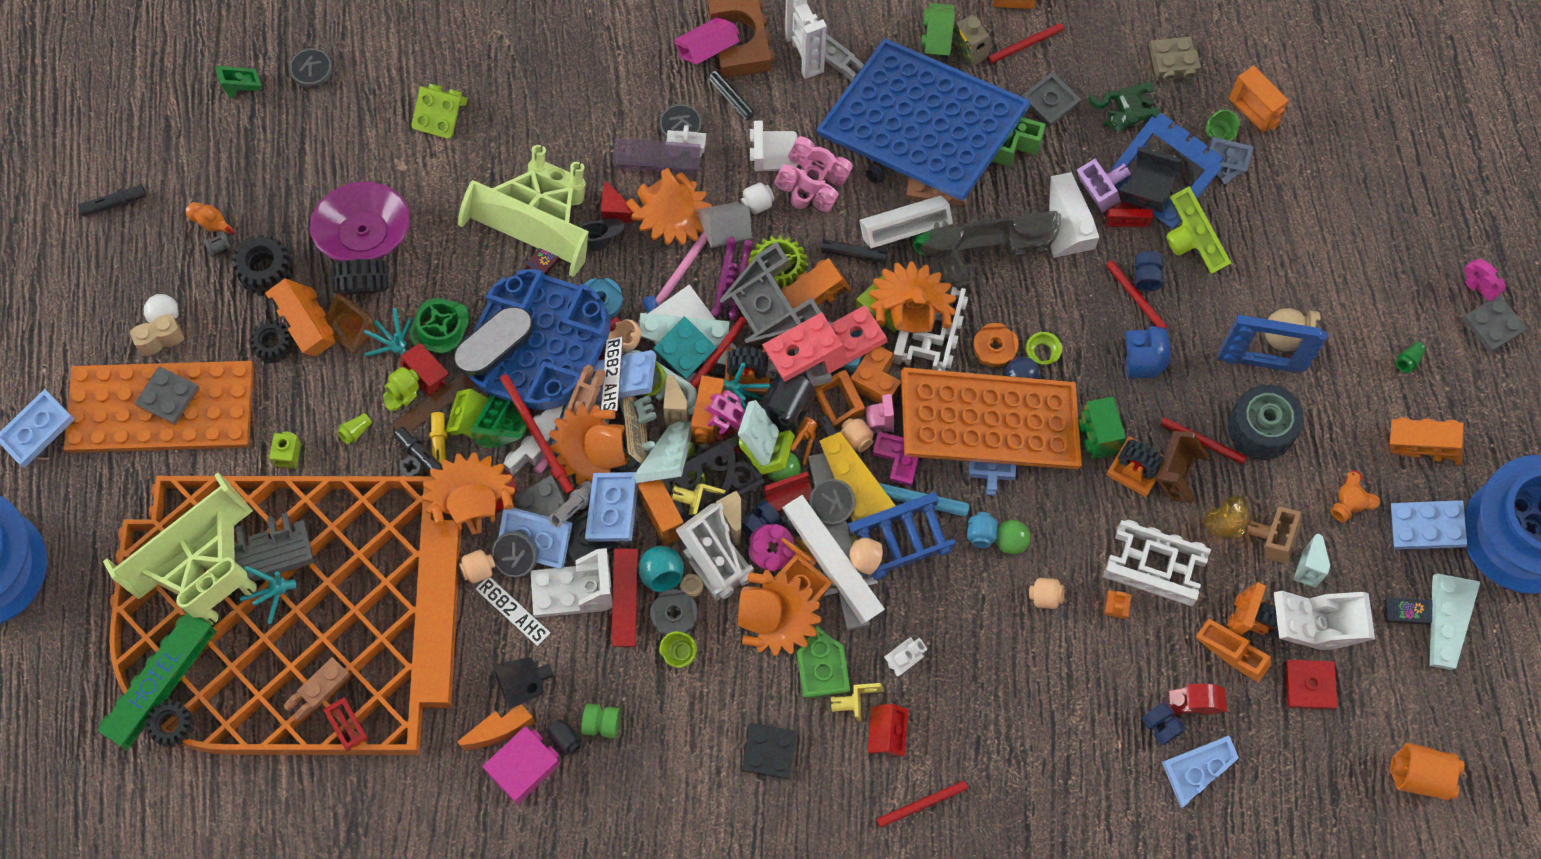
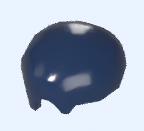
[1005,357,1040,379]

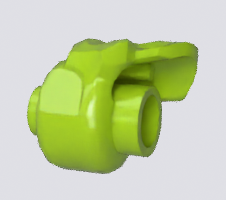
[383,367,419,412]

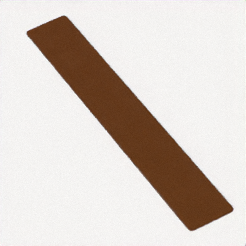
[392,373,476,432]

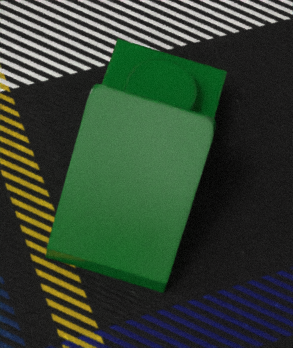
[215,66,261,99]

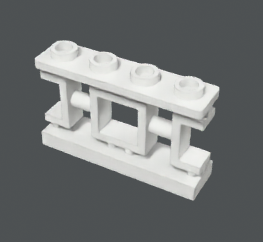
[785,0,827,79]
[893,287,968,371]
[1103,520,1211,606]

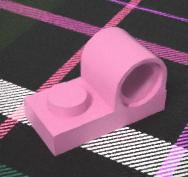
[865,394,894,433]

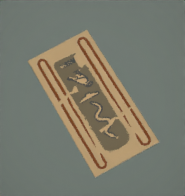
[623,396,649,464]

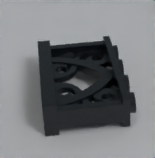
[661,432,765,523]

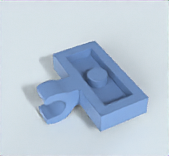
[969,461,1016,496]

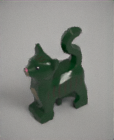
[1088,82,1161,134]

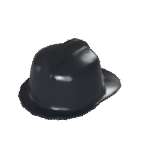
[576,218,625,251]

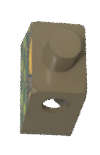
[952,15,990,67]

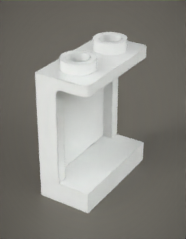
[683,543,754,601]

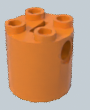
[1390,743,1464,801]

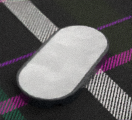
[454,307,533,376]

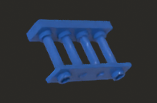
[848,492,955,580]

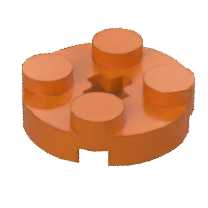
[973,323,1018,367]

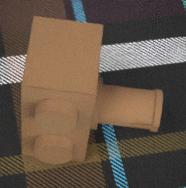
[1247,506,1302,564]

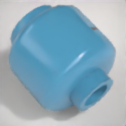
[967,512,998,548]

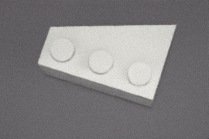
[676,502,742,588]

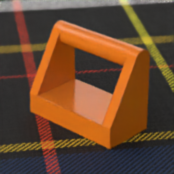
[815,370,865,428]

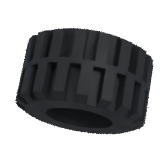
[232,235,293,296]
[331,259,389,295]

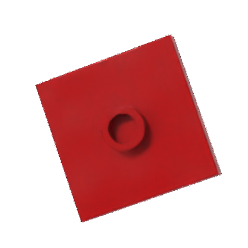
[1285,660,1337,710]

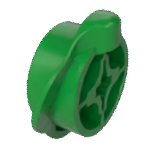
[409,298,469,354]

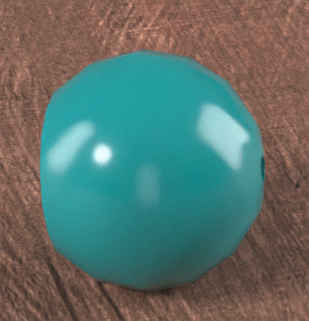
[638,545,684,592]

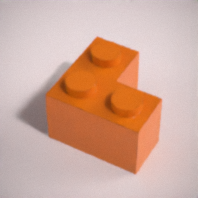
[851,346,901,404]

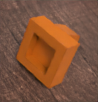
[1104,590,1131,619]

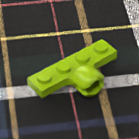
[1166,186,1231,274]

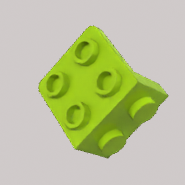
[411,83,468,138]
[739,430,795,475]

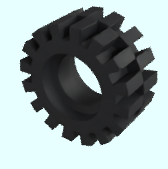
[249,319,293,363]
[145,700,194,748]

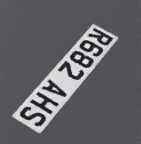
[601,337,622,411]
[476,578,550,646]

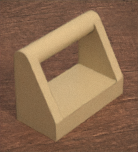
[663,375,688,425]
[716,491,741,545]

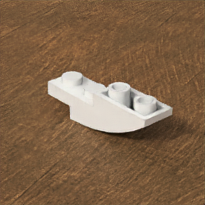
[503,404,566,476]

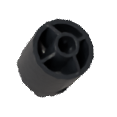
[760,373,817,434]

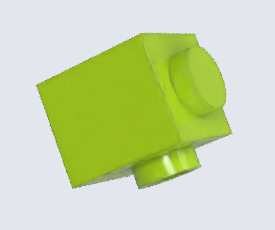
[269,432,301,469]

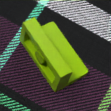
[445,389,489,440]

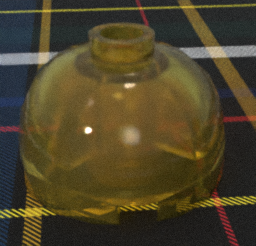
[1202,495,1250,539]

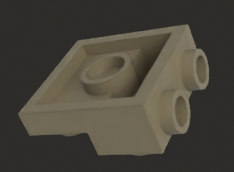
[1149,37,1201,82]

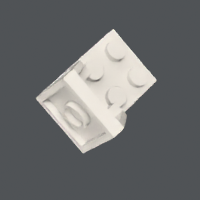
[531,548,613,618]
[1274,591,1375,650]

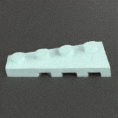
[639,313,729,365]
[634,421,692,483]
[1430,573,1480,670]

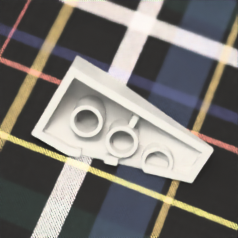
[1047,172,1099,258]

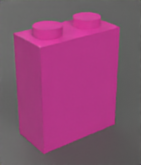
[674,17,740,64]
[482,726,560,805]

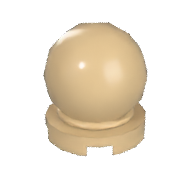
[1265,308,1320,352]

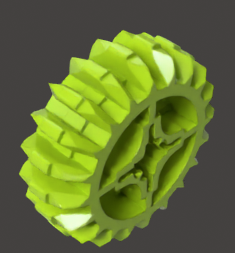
[749,235,808,288]

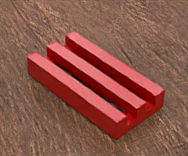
[323,697,368,752]

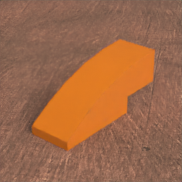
[1196,619,1271,683]
[457,704,535,750]

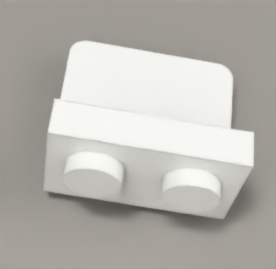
[750,121,797,171]

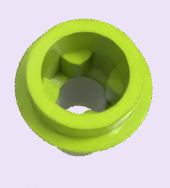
[337,413,372,445]

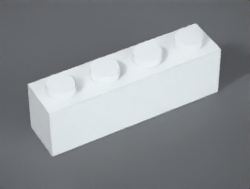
[859,195,953,248]

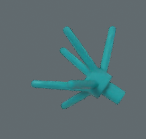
[364,308,413,357]
[718,363,771,420]
[240,566,296,624]

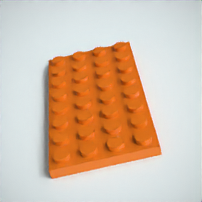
[64,361,254,453]
[901,367,1082,469]

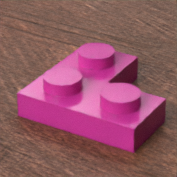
[872,432,919,487]

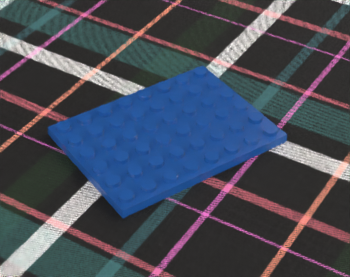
[816,38,1030,201]

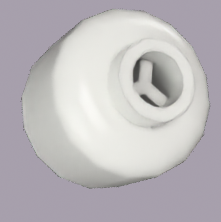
[741,182,774,214]

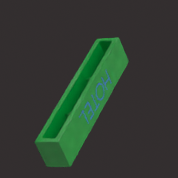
[97,612,217,751]

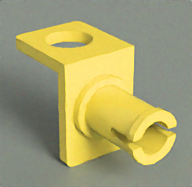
[670,484,726,516]
[831,683,884,721]

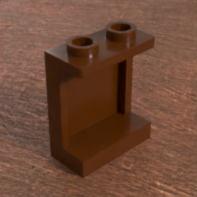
[1156,431,1209,504]

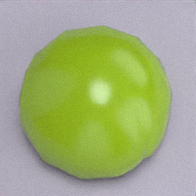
[659,631,697,668]

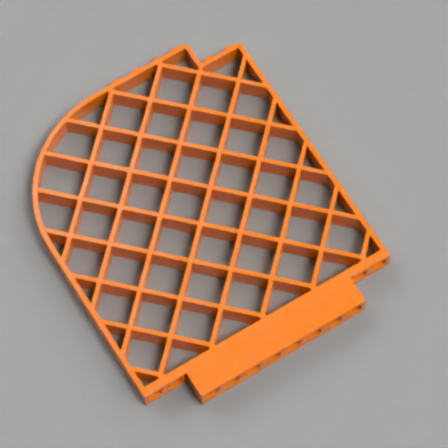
[109,476,462,755]

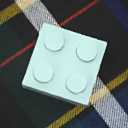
[738,400,779,466]

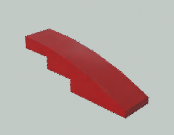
[612,549,638,647]

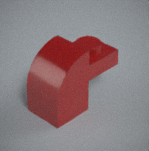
[1169,684,1227,716]

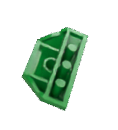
[471,395,527,448]

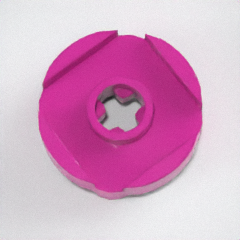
[1464,259,1505,301]
[748,524,795,571]

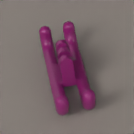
[711,237,753,321]

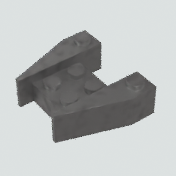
[720,242,821,347]

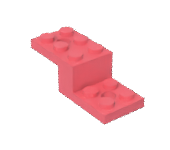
[762,305,888,382]

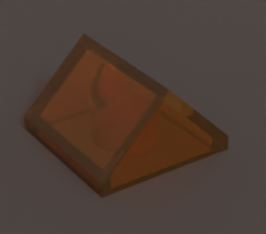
[325,292,378,354]

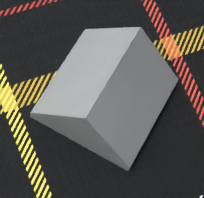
[697,202,752,248]

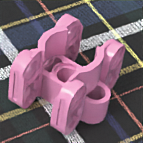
[774,136,853,212]

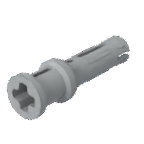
[549,481,592,527]

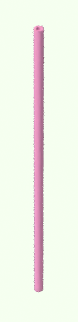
[534,232,708,474]

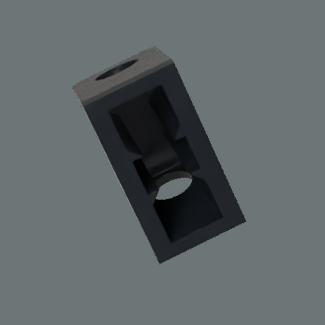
[493,657,554,709]

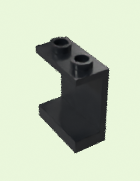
[1121,147,1181,213]

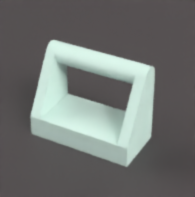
[1293,534,1330,588]

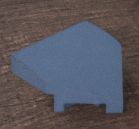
[1207,137,1254,184]

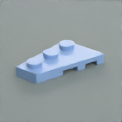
[1162,736,1239,808]

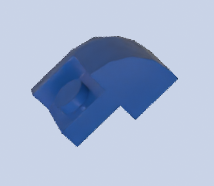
[1125,326,1170,379]

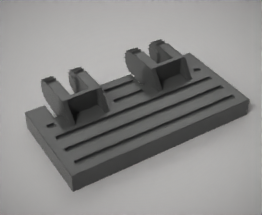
[234,512,315,581]

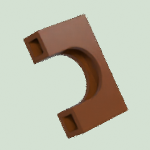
[707,0,775,78]

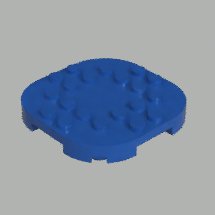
[465,269,611,410]

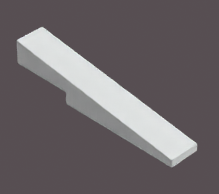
[782,495,885,624]

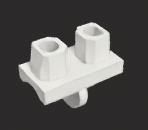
[665,125,706,158]
[884,637,927,677]

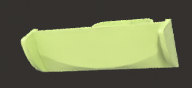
[458,145,589,277]
[103,472,257,625]

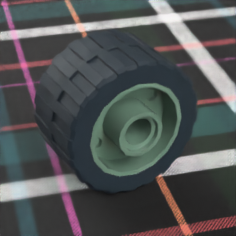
[1228,384,1304,460]

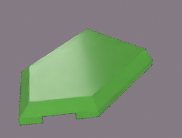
[797,626,850,699]

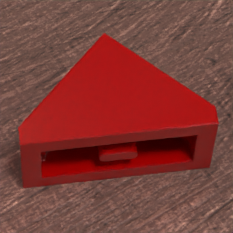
[601,181,636,223]

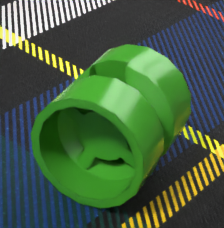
[581,703,620,739]

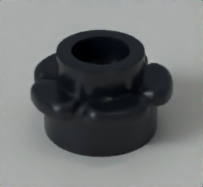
[866,163,886,184]

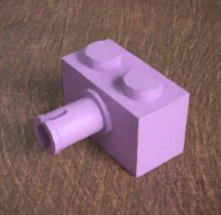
[1077,159,1131,213]

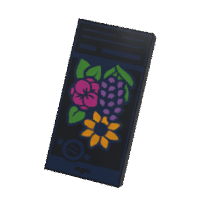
[1385,598,1433,625]

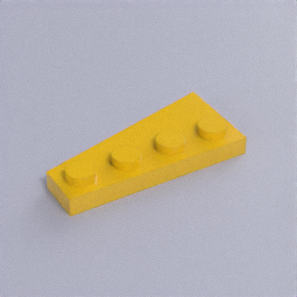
[819,432,895,522]

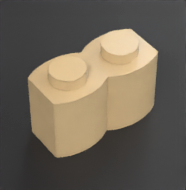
[130,314,185,356]

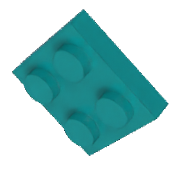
[653,316,717,380]

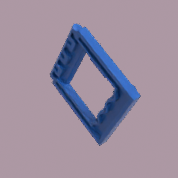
[1108,113,1224,230]
[1217,315,1329,373]

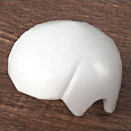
[144,294,179,323]

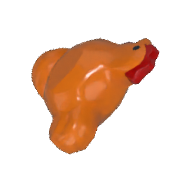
[186,202,235,235]
[1330,470,1380,523]

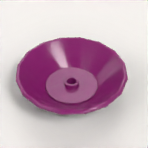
[310,181,410,261]

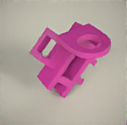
[705,390,745,434]

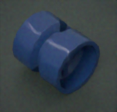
[1134,251,1164,291]
[741,500,782,537]
[1141,701,1187,746]

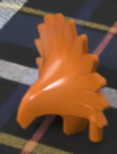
[626,168,712,245]
[869,261,956,333]
[549,404,630,485]
[422,452,515,535]
[738,570,821,656]

